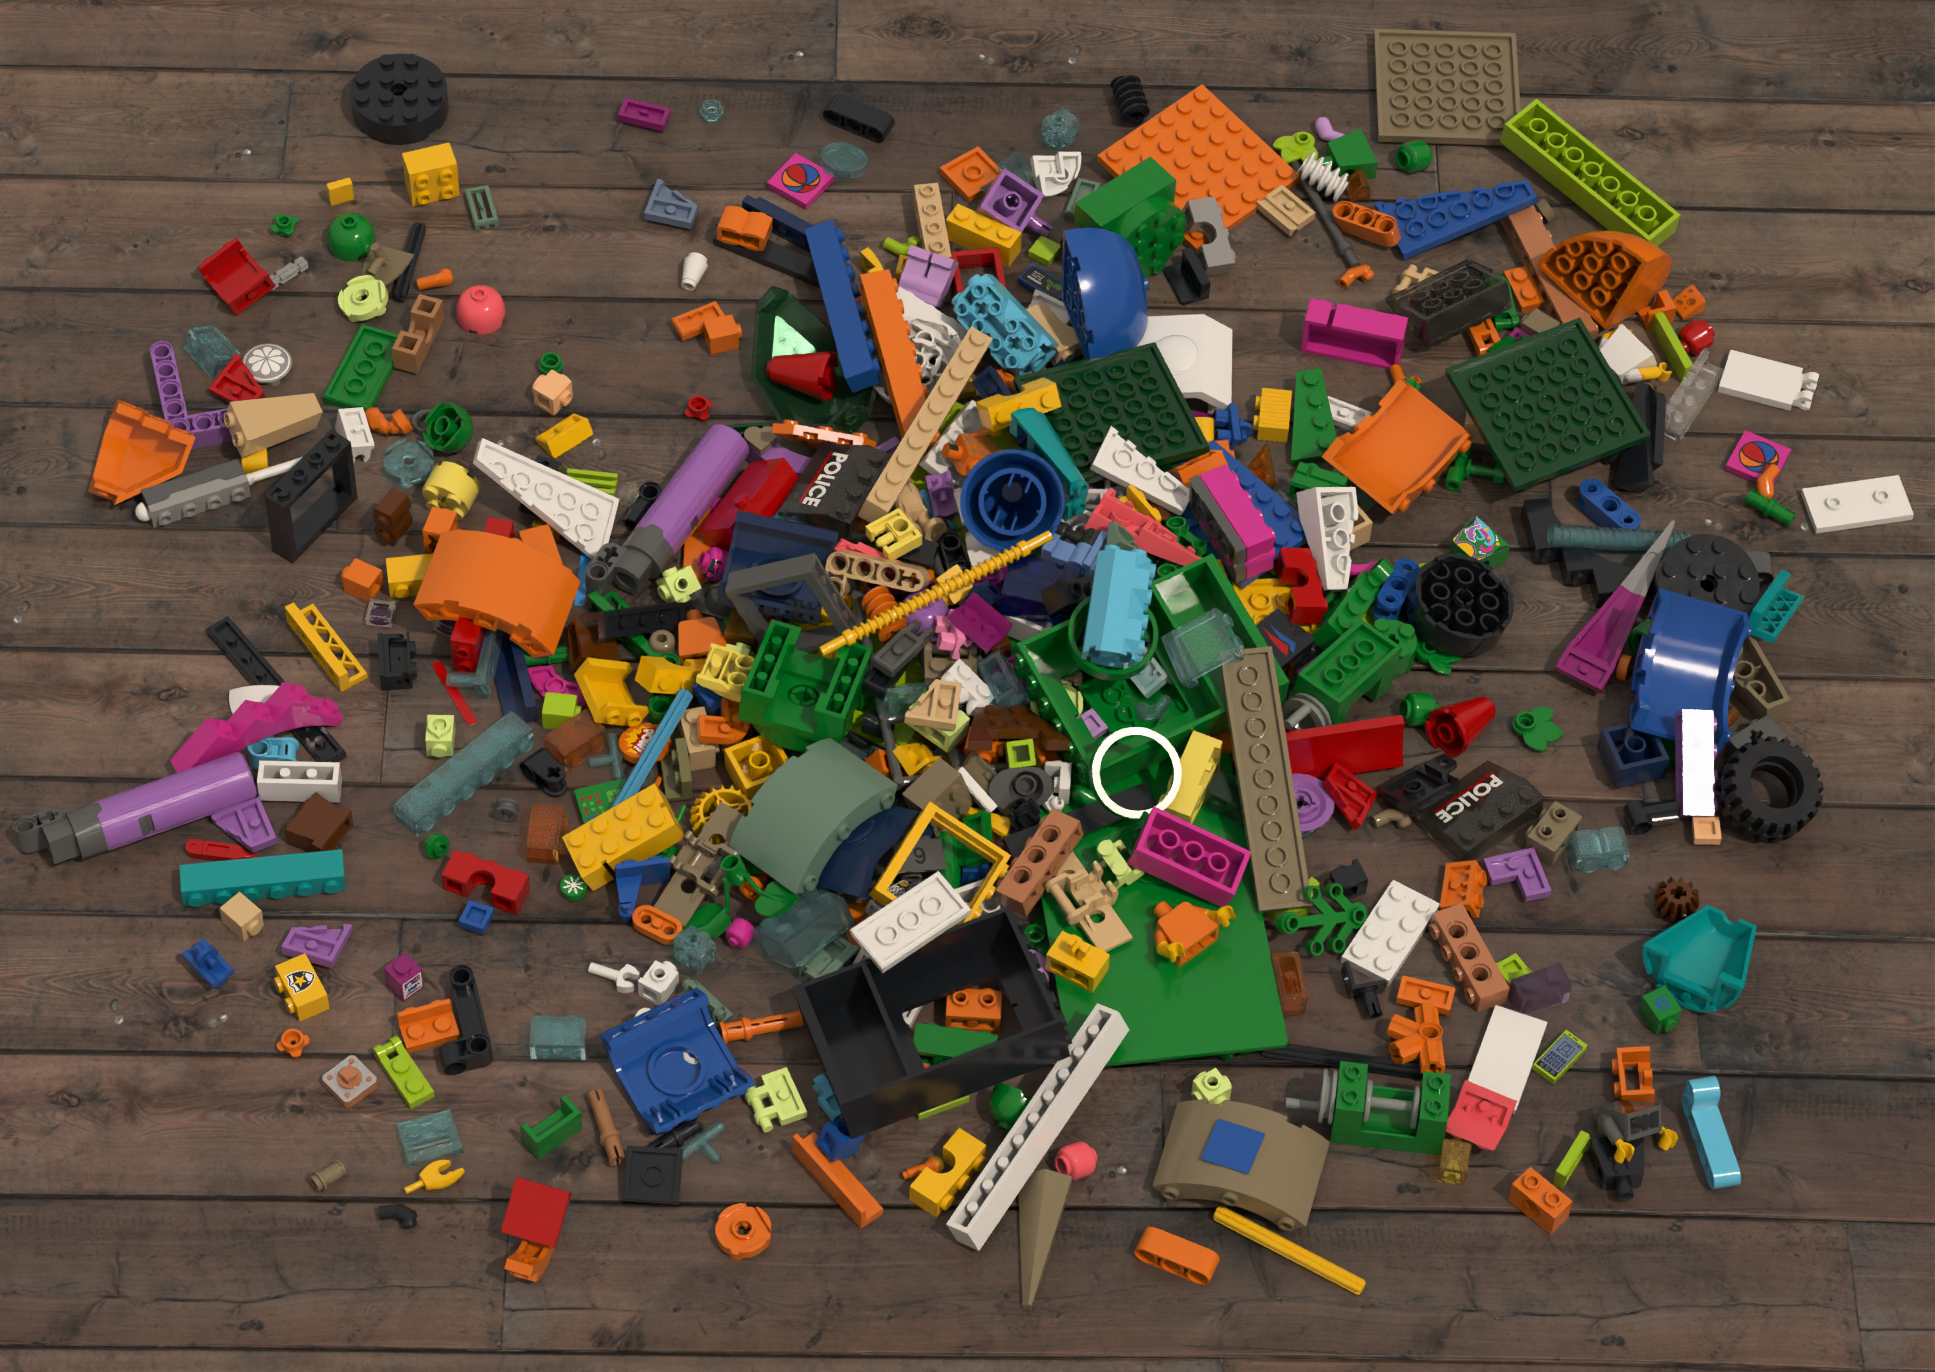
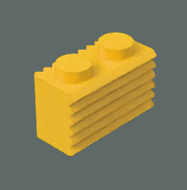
[1253,388,1292,443]

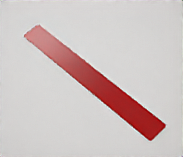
[431,660,477,726]

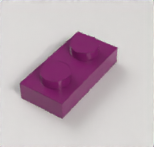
[618,97,671,132]

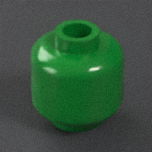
[1396,140,1432,173]
[1399,693,1440,727]

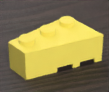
[1158,730,1223,824]

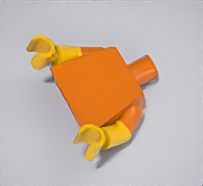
[1154,901,1236,967]

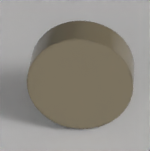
[1536,198,1557,222]

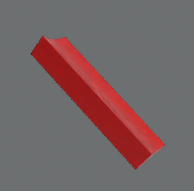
[1285,715,1405,779]

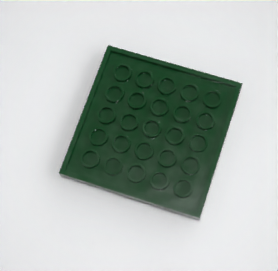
[1445,317,1651,492]
[1013,342,1209,484]

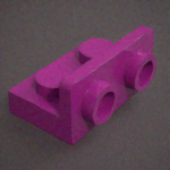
[948,592,1013,653]

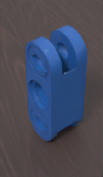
[1576,478,1641,545]
[1372,558,1420,621]

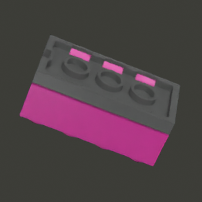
[1189,464,1276,583]

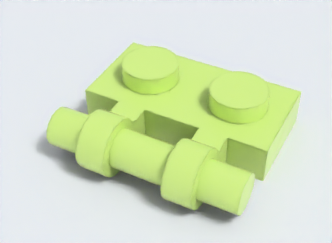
[745,1067,807,1132]

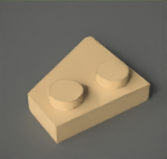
[904,679,962,731]

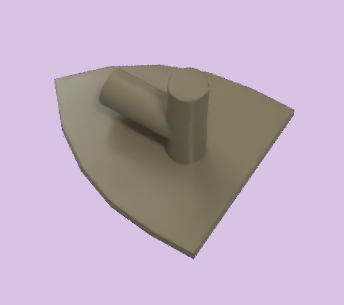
[362,242,414,287]

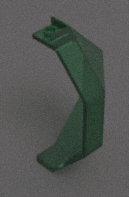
[751,286,877,434]

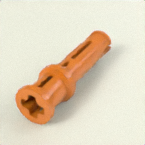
[718,1010,803,1045]

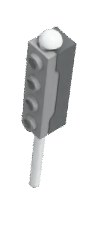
[135,457,302,528]

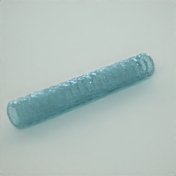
[1547,524,1691,552]

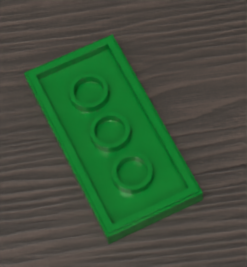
[322,324,399,412]

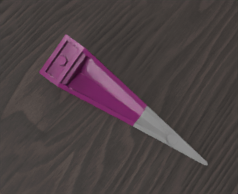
[1555,520,1675,694]

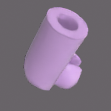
[1315,117,1345,142]

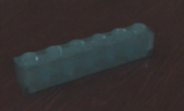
[393,710,534,837]

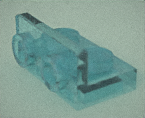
[183,324,242,378]
[884,682,933,715]

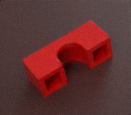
[1274,548,1328,624]
[441,850,530,915]

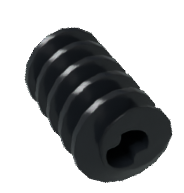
[1111,75,1150,127]

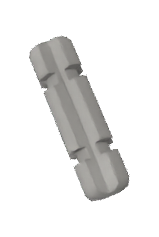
[269,256,308,291]

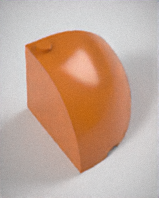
[1537,231,1672,330]

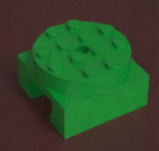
[1074,156,1186,278]
[738,619,873,753]

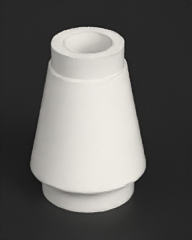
[681,252,708,291]

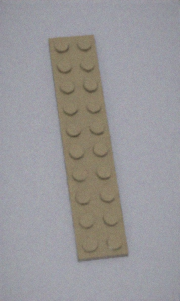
[1218,646,1312,913]

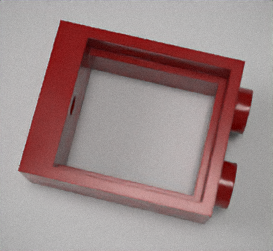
[951,248,1006,296]

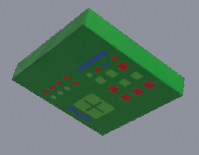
[574,778,626,824]

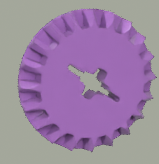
[1292,774,1334,834]

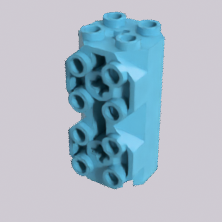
[951,274,1059,377]
[1081,545,1156,669]

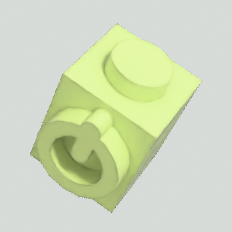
[425,715,456,757]

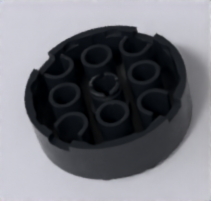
[350,54,449,145]
[1651,534,1760,617]
[1405,554,1514,657]

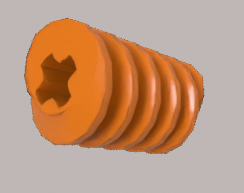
[861,586,908,644]

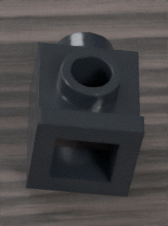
[1324,859,1368,899]

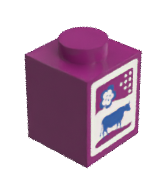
[384,953,424,1002]

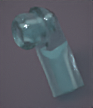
[1135,694,1172,721]

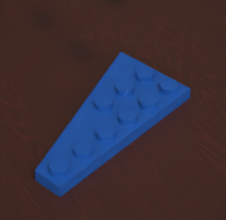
[1374,180,1538,260]

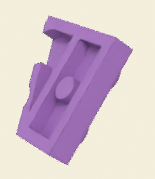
[211,797,278,853]
[281,924,352,968]

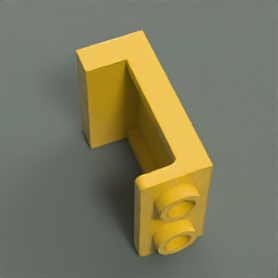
[574,657,650,727]

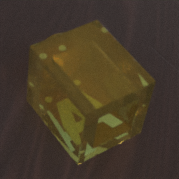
[1437,1139,1472,1186]

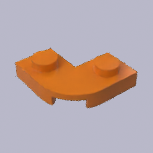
[696,697,750,745]

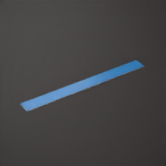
[574,551,591,606]

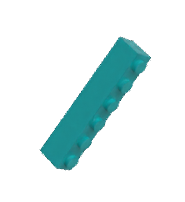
[179,849,346,907]

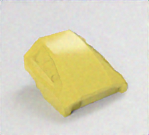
[696,643,755,703]

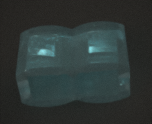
[1569,827,1630,873]

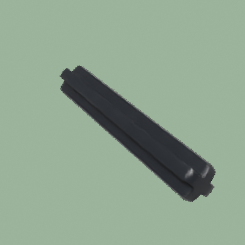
[393,222,426,302]

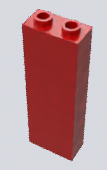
[450,517,515,675]

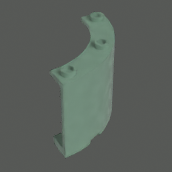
[728,738,898,894]

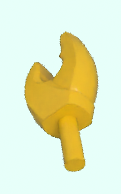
[403,1160,465,1194]

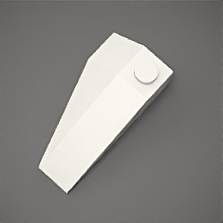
[1296,487,1358,590]

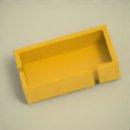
[562,783,685,891]

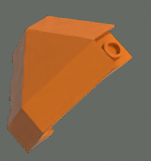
[88,399,196,505]

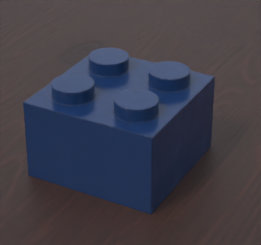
[1597,723,1670,788]

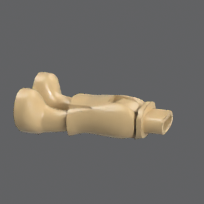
[893,478,947,542]

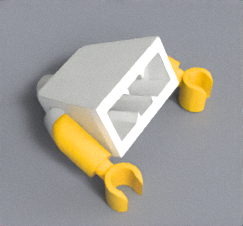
[1598,324,1672,385]

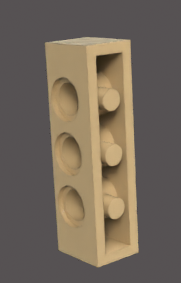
[913,183,951,259]

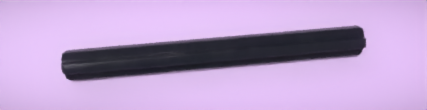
[1262,1043,1423,1079]

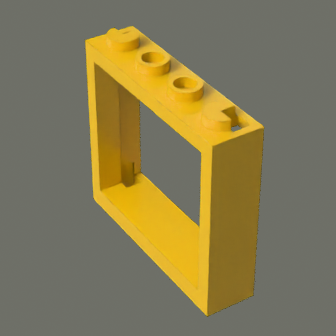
[869,802,1011,926]

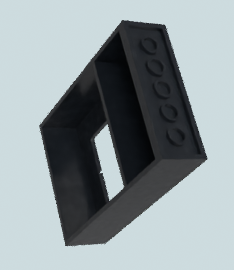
[793,906,1072,1139]

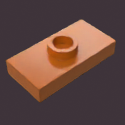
[671,301,725,341]

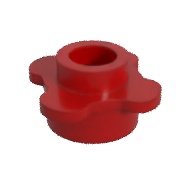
[685,396,713,421]

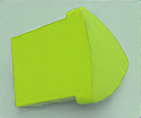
[1496,953,1536,995]

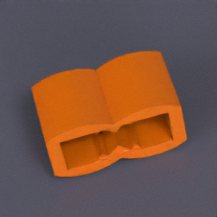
[717,206,773,251]

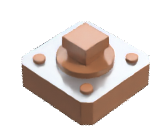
[322,1055,377,1108]

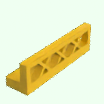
[285,602,368,692]

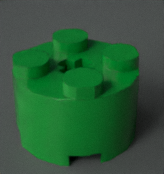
[1372,618,1417,679]

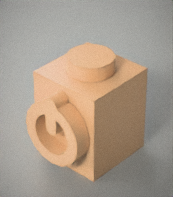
[532,370,573,416]

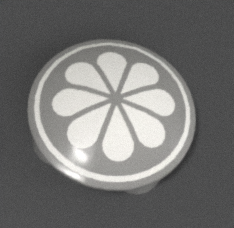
[242,343,292,386]

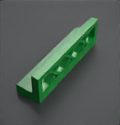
[588,590,679,660]

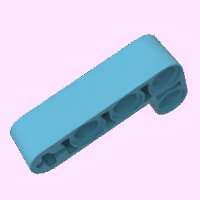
[1682,1076,1741,1190]

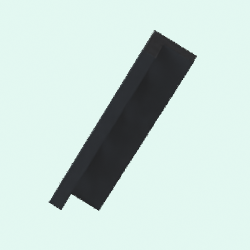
[583,602,685,639]

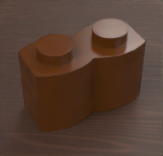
[373,488,413,547]

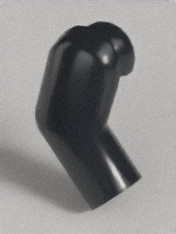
[379,1204,418,1228]

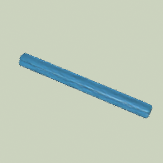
[610,689,693,809]

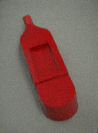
[185,839,259,861]

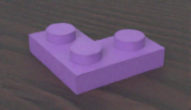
[1482,847,1552,902]

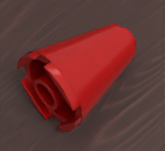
[767,351,839,401]
[1425,696,1496,758]

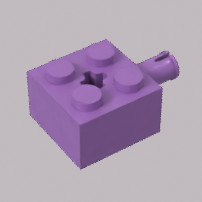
[975,168,1053,237]

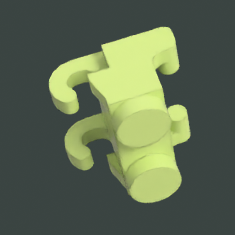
[1092,839,1144,890]

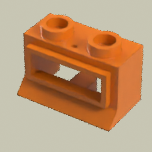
[1611,1046,1655,1103]

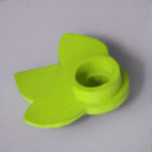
[1272,131,1318,164]

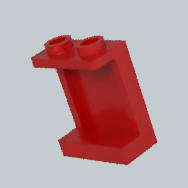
[197,238,276,316]

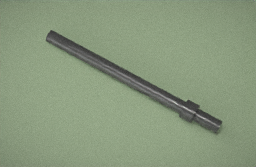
[1290,161,1360,268]

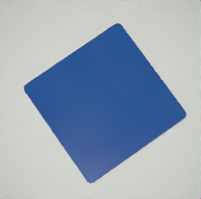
[1201,1119,1265,1174]

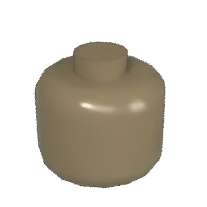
[649,630,675,654]

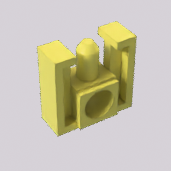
[865,508,922,560]

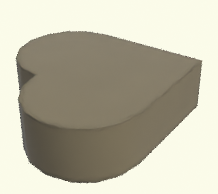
[744,426,777,456]

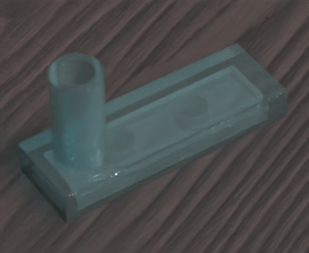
[446,628,504,699]

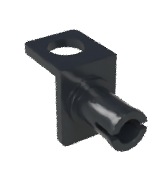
[1341,961,1387,1020]

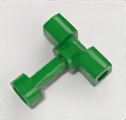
[1445,445,1506,492]

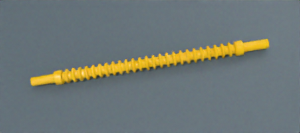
[819,531,1053,656]

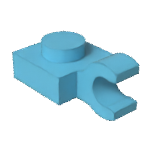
[813,1074,842,1121]

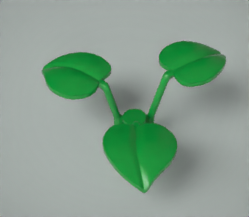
[683,854,799,940]

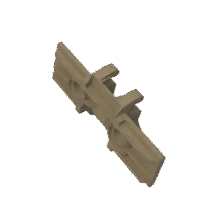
[654,802,747,927]

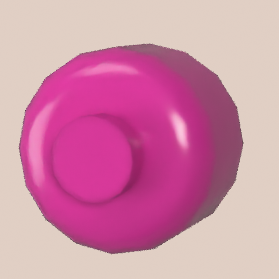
[725,918,756,948]

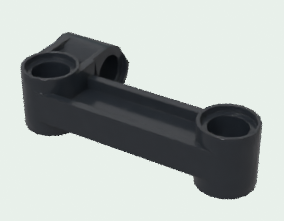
[438,964,493,1075]

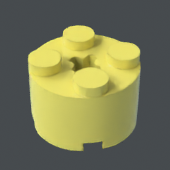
[422,461,481,521]

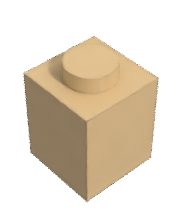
[219,892,264,941]

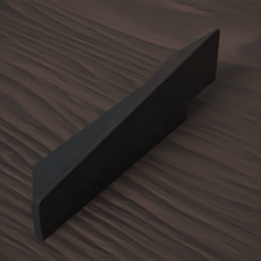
[1615,381,1666,494]

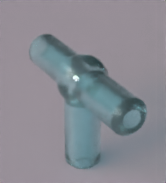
[589,733,624,780]
[682,1121,725,1164]

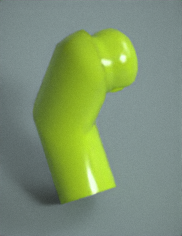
[883,236,920,256]

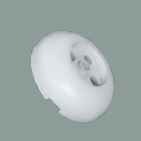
[873,316,962,405]

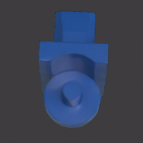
[1211,403,1253,453]
[182,938,234,990]

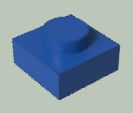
[458,900,495,935]

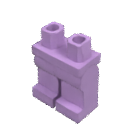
[898,245,959,309]

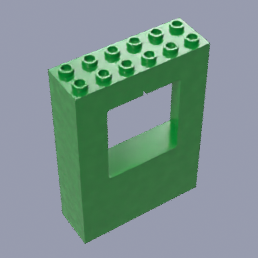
[1013,553,1289,791]

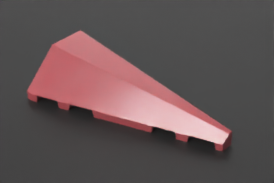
[1084,488,1201,566]

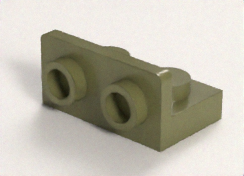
[660,738,693,802]

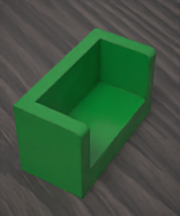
[520,1095,583,1160]

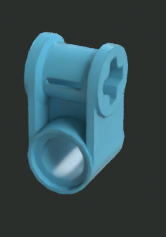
[248,737,300,771]

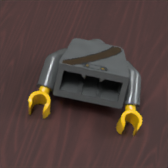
[1592,1100,1678,1164]

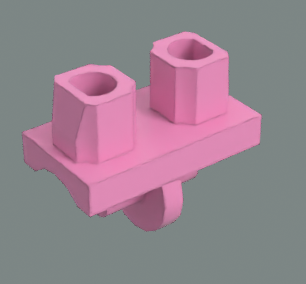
[932,609,974,660]

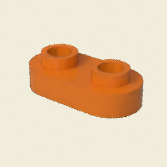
[632,905,683,945]

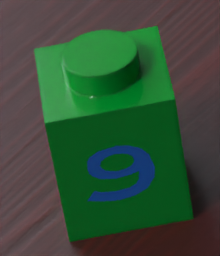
[1638,986,1683,1035]

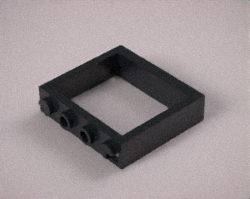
[264,430,358,564]

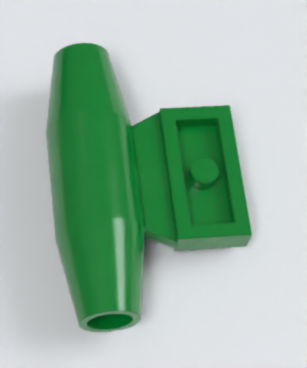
[931,810,992,889]

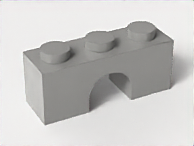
[1182,196,1236,276]

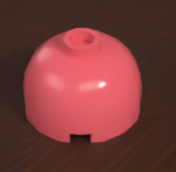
[456,285,506,335]

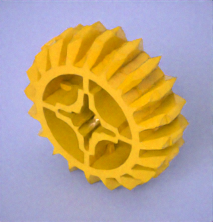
[690,784,754,845]

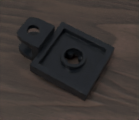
[1376,755,1459,815]

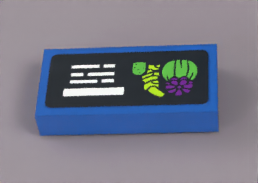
[1017,263,1062,301]

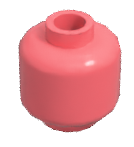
[1054,1141,1097,1181]

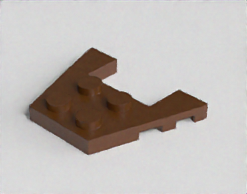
[967,705,1071,751]

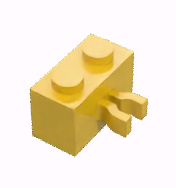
[1045,931,1110,993]

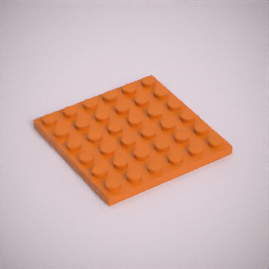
[1096,84,1301,253]

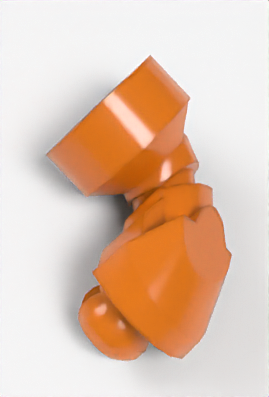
[365,407,414,436]

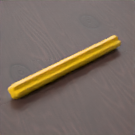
[1213,1206,1366,1295]

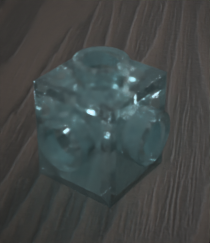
[1041,107,1080,151]
[673,925,716,974]

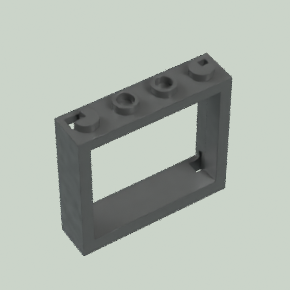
[725,553,858,653]

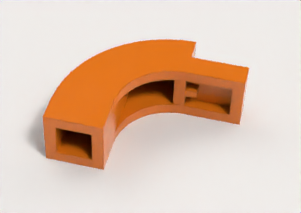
[504,1239,555,1282]

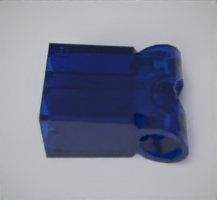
[999,556,1085,626]

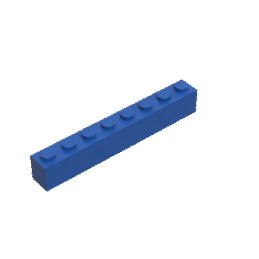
[805,219,882,393]

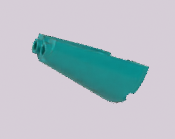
[1010,408,1089,520]
[1642,905,1757,1013]

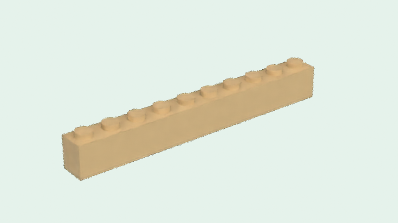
[857,326,993,523]

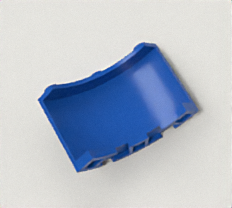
[1629,588,1752,753]

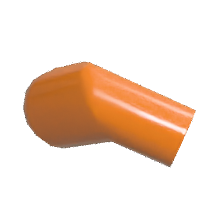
[1756,464,1780,499]

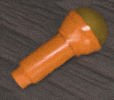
[902,1156,944,1180]

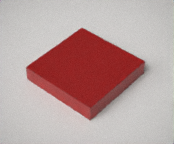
[501,1177,572,1248]

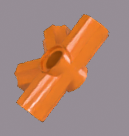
[1387,1003,1445,1073]

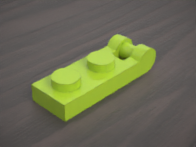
[372,1035,435,1110]

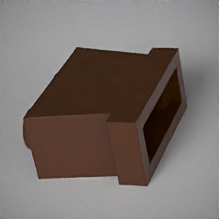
[565,615,621,673]
[285,792,353,852]

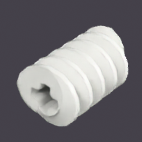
[1296,151,1350,202]

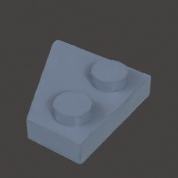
[644,179,698,229]

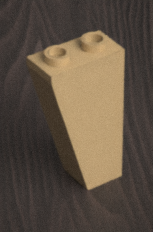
[223,393,323,457]

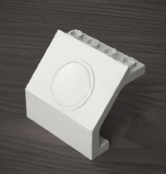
[1137,314,1232,414]

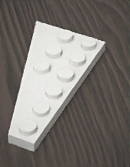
[473,438,620,559]

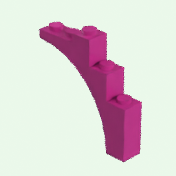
[170,682,344,773]

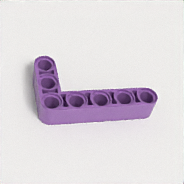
[150,341,233,449]

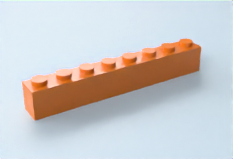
[859,269,940,456]

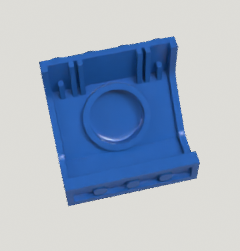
[599,987,755,1136]

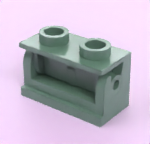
[798,930,859,983]

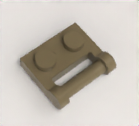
[923,641,977,684]

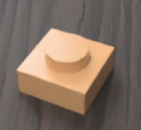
[1691,816,1722,845]

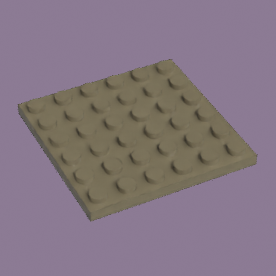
[1373,29,1521,146]

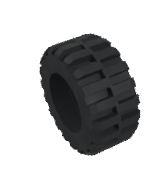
[1716,736,1823,843]

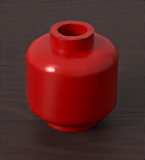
[1678,319,1715,356]

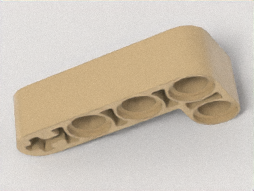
[825,549,930,597]

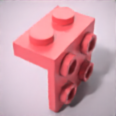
[1446,1080,1517,1150]

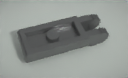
[871,619,935,678]

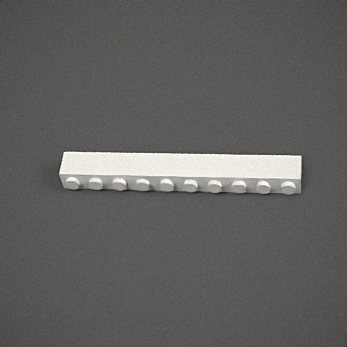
[946,1003,1129,1251]

